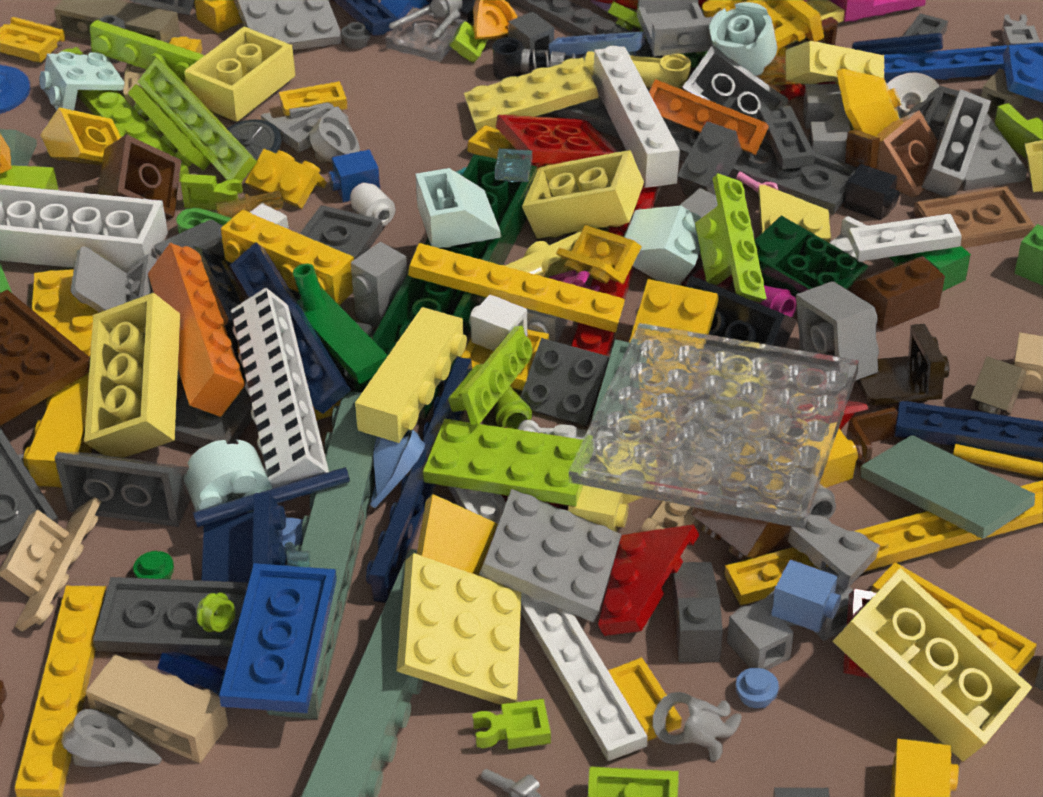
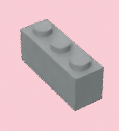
[921,89,991,197]

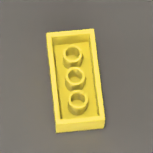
[84,293,180,458]
[832,568,1032,762]

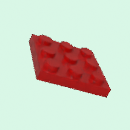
[496,114,618,167]

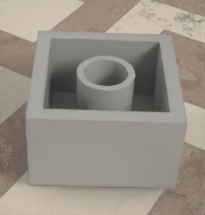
[796,281,879,386]

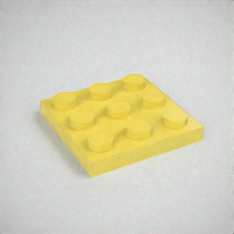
[397,553,521,705]

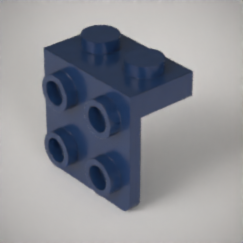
[202,492,286,583]

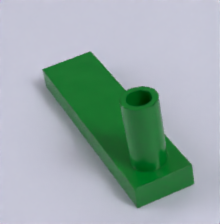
[293,264,388,384]

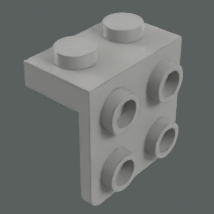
[71,246,157,312]

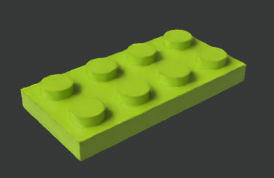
[423,419,594,506]

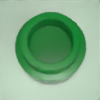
[133,551,174,579]

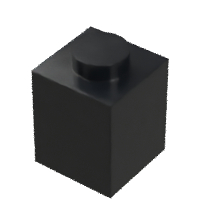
[844,164,900,220]

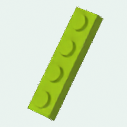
[90,20,205,83]
[128,84,211,170]

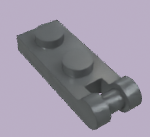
[757,106,815,169]

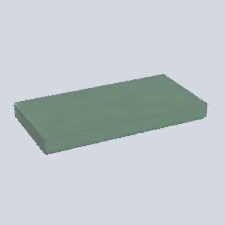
[861,435,1035,539]

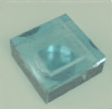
[495,149,533,182]

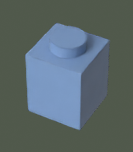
[771,560,841,632]

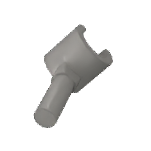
[481,769,541,797]

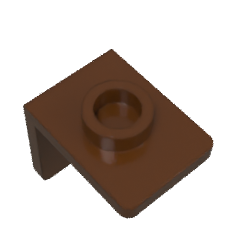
[846,407,898,470]

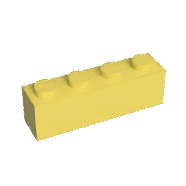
[355,307,467,443]

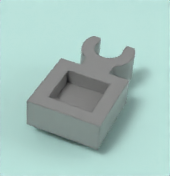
[1002,14,1041,45]

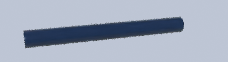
[193,467,350,528]

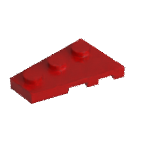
[598,524,699,636]

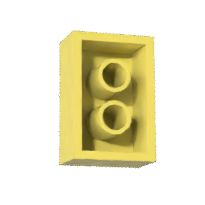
[184,27,295,122]
[522,150,644,239]

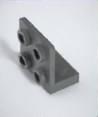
[521,338,610,427]

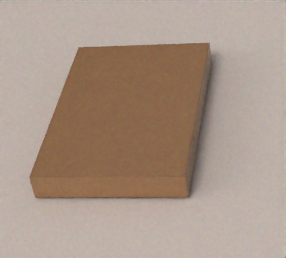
[913,186,1035,248]

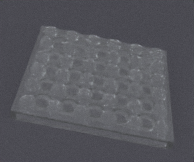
[569,323,859,529]

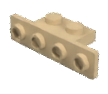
[0,497,101,632]

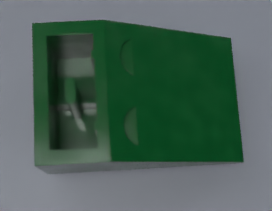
[754,215,868,298]

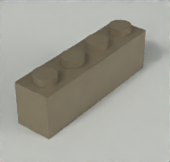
[54,0,181,43]

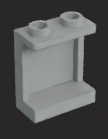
[637,0,713,56]

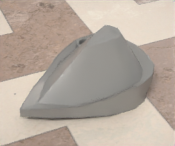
[309,106,360,163]
[62,709,162,767]

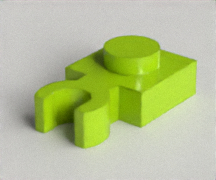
[472,699,551,749]

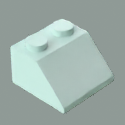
[624,206,701,285]

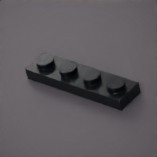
[193,246,245,339]

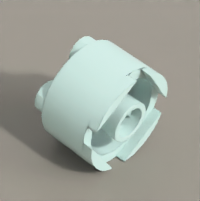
[709,2,777,76]
[183,440,272,513]

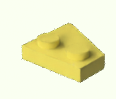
[758,185,831,243]

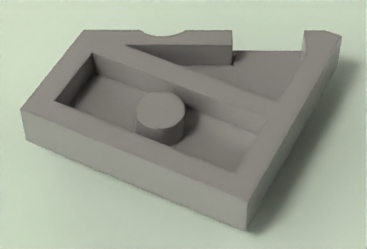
[788,513,880,590]

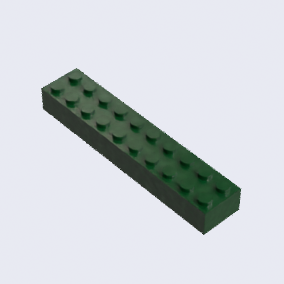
[354,154,537,419]

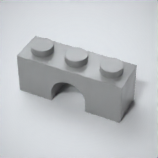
[803,84,854,165]
[727,566,853,670]

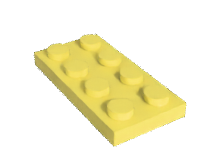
[464,57,599,132]

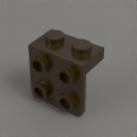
[857,324,950,406]

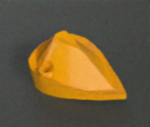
[473,0,518,40]

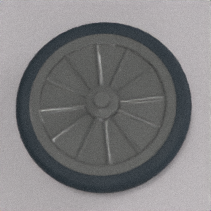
[227,119,282,161]

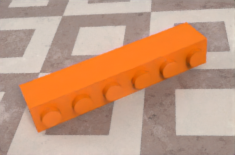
[148,242,246,417]

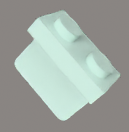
[39,52,125,110]

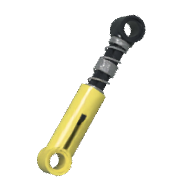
[493,38,691,89]

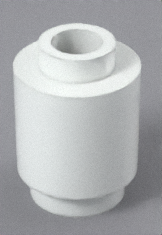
[350,183,395,227]

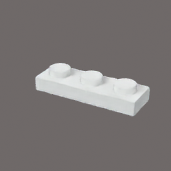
[849,214,962,262]

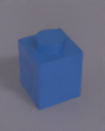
[328,149,380,202]

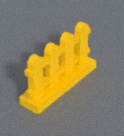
[702,0,824,54]

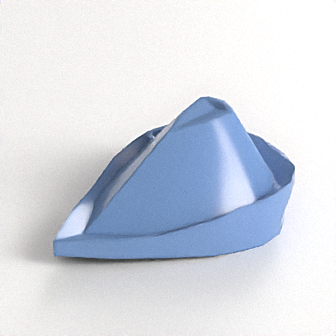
[370,430,425,508]

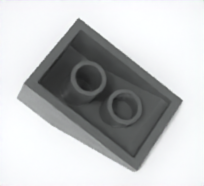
[682,45,789,135]

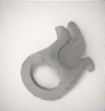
[653,692,742,761]

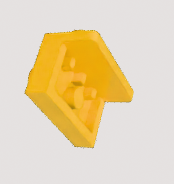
[245,149,327,209]
[556,225,642,284]

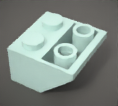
[415,168,501,248]

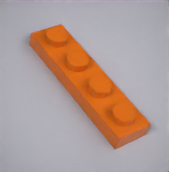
[649,79,769,156]

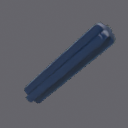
[852,33,943,55]

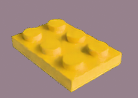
[629,279,718,398]

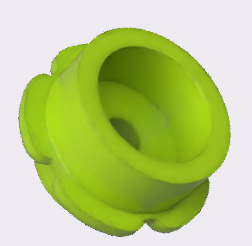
[197,592,235,632]

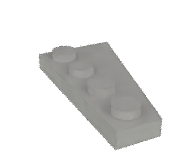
[962,114,1027,191]

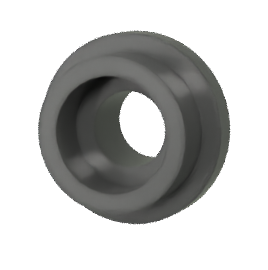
[341,22,371,49]

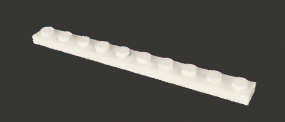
[448,486,648,761]

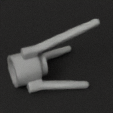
[389,0,462,39]

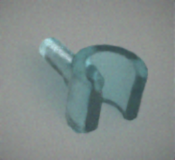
[284,542,310,567]

